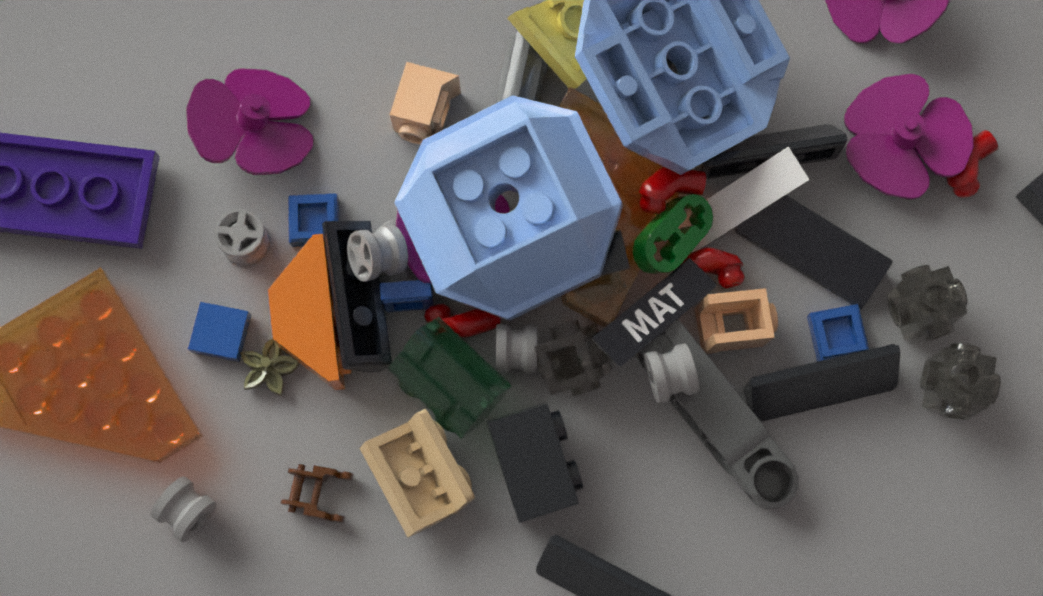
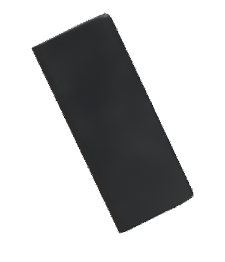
[694,124,848,179]
[735,195,893,310]
[322,221,392,373]
[743,344,901,422]
[536,534,672,596]

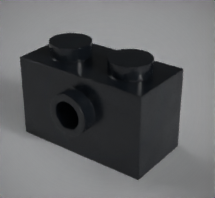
[486,403,584,523]

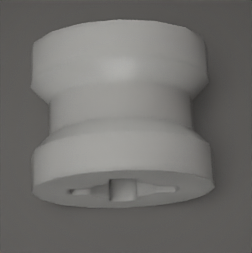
[214,208,270,266]
[347,225,408,281]
[496,324,537,375]
[644,343,699,404]
[150,476,217,542]

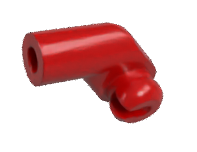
[946,130,998,198]
[639,167,706,214]
[672,247,745,289]
[424,303,500,339]

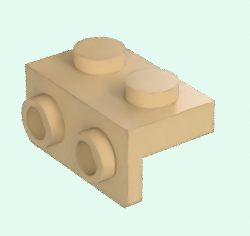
[359,409,475,538]

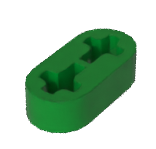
[632,194,713,274]

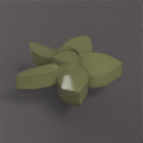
[240,338,300,396]

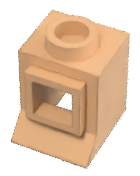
[390,62,461,144]
[694,288,778,355]

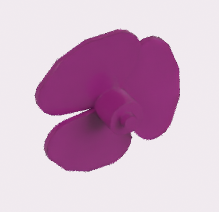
[825,0,950,44]
[186,68,314,175]
[844,74,974,200]

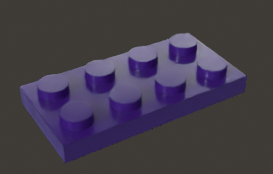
[0,132,160,249]

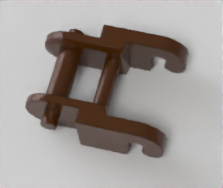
[280,464,354,523]

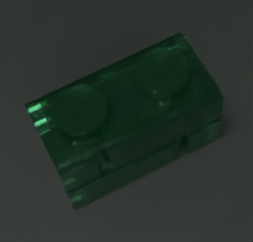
[388,317,512,439]

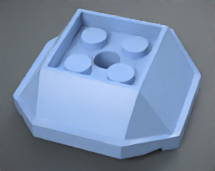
[575,0,790,175]
[394,95,623,321]

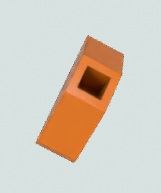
[268,234,352,390]

